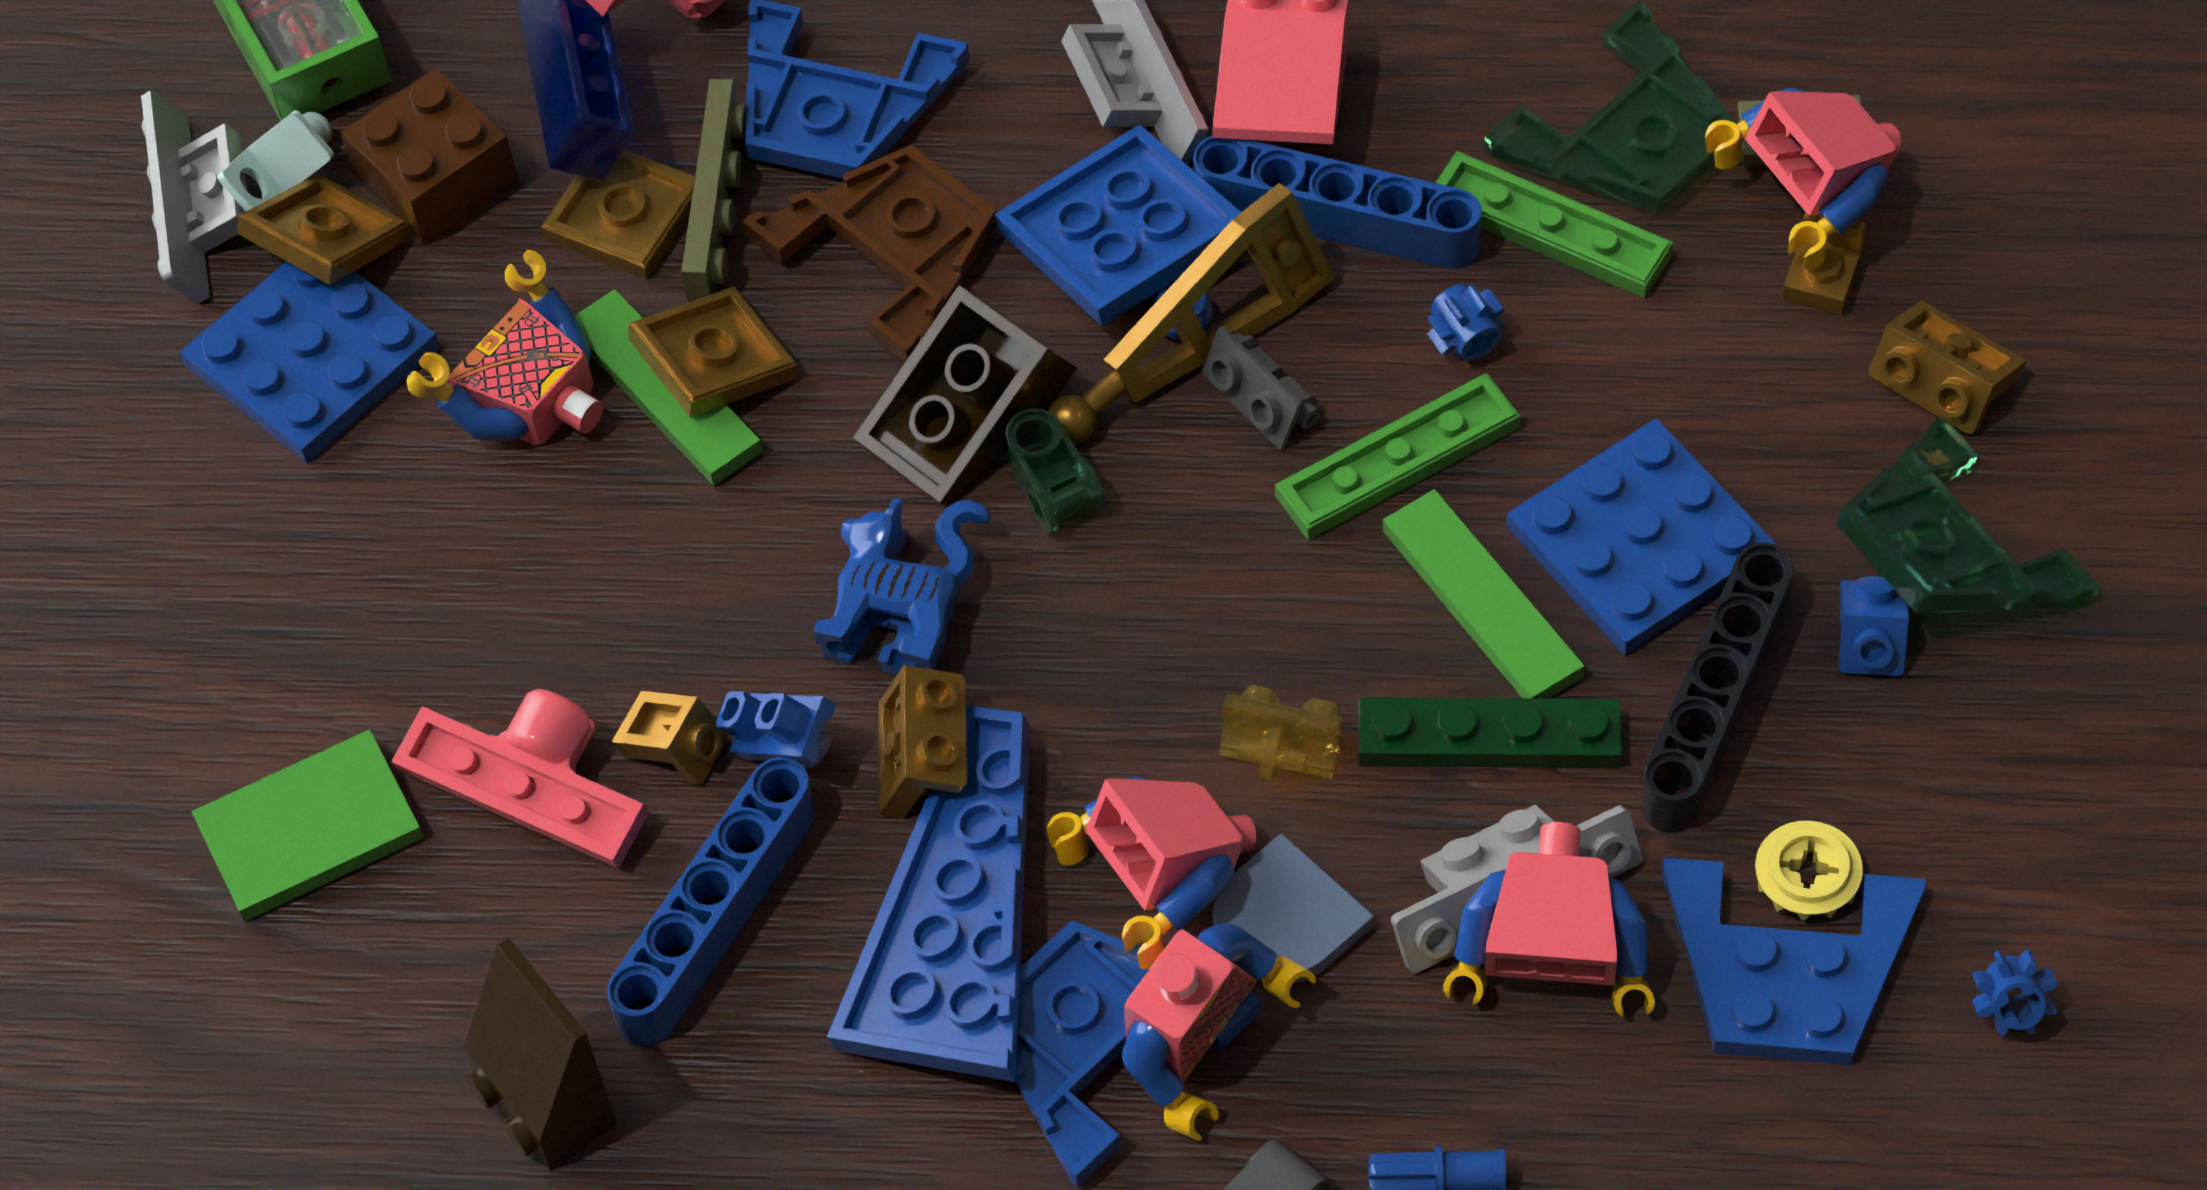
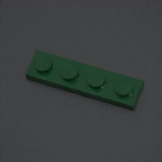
[1358,697,1621,768]

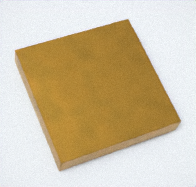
[541,141,695,280]
[237,174,410,285]
[627,286,797,418]

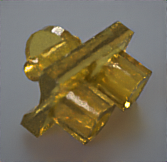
[1219,685,1342,784]

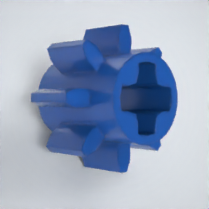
[1427,284,1505,361]
[1972,949,2058,1036]

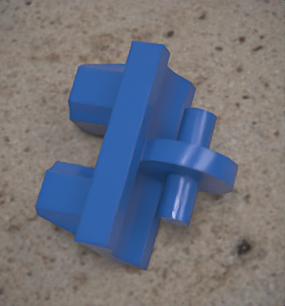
[716,691,837,769]

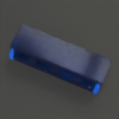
[517,0,634,181]

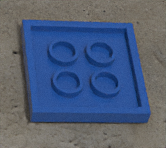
[994,124,1241,326]
[179,261,440,463]
[1506,418,1777,656]

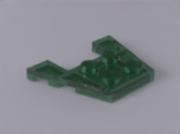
[1484,0,1737,214]
[1836,417,2101,613]

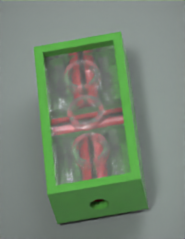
[212,0,392,121]

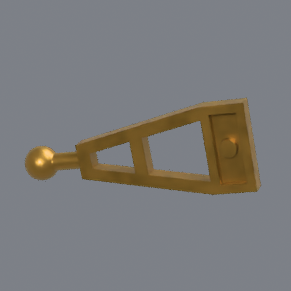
[1047,183,1335,444]

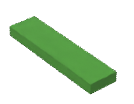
[1436,151,1673,299]
[575,289,763,486]
[1275,373,1521,541]
[1383,489,1585,698]

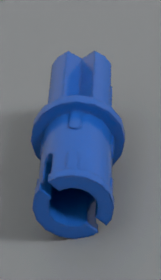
[1368,1145,1506,1190]

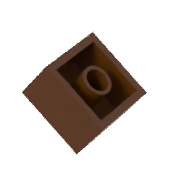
[340,68,519,245]

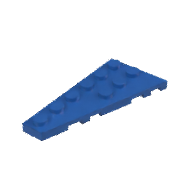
[827,705,1031,1082]

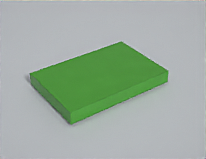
[191,729,423,922]

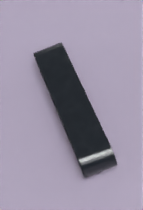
[1641,542,1794,833]

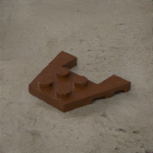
[742,145,997,362]

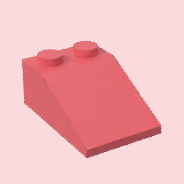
[1213,0,1349,144]

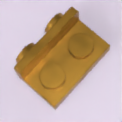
[1868,300,2027,434]
[879,665,967,818]

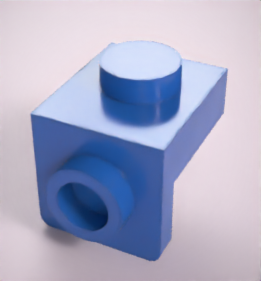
[1838,576,1909,676]

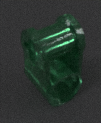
[1006,408,1106,534]

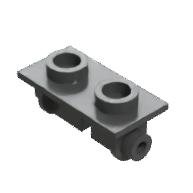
[1202,326,1321,451]

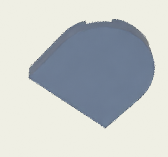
[1213,833,1374,983]

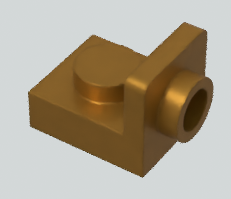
[1782,212,1866,315]
[612,691,729,784]

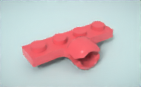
[391,689,649,869]

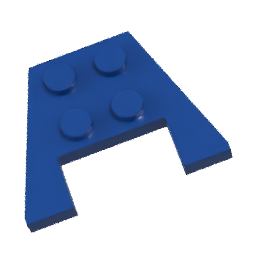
[745,0,970,179]
[1662,857,1926,1065]
[1015,920,1262,1187]

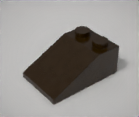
[853,285,1077,505]
[464,937,616,1171]

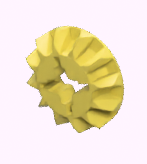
[1755,821,1863,921]

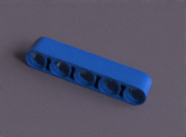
[1193,136,1482,269]
[607,757,815,1046]

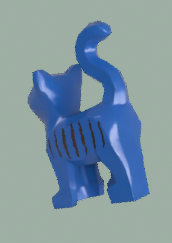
[814,497,991,676]

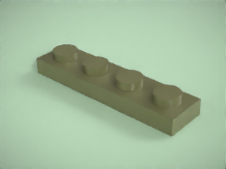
[681,79,746,302]

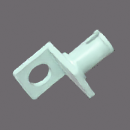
[217,111,334,212]

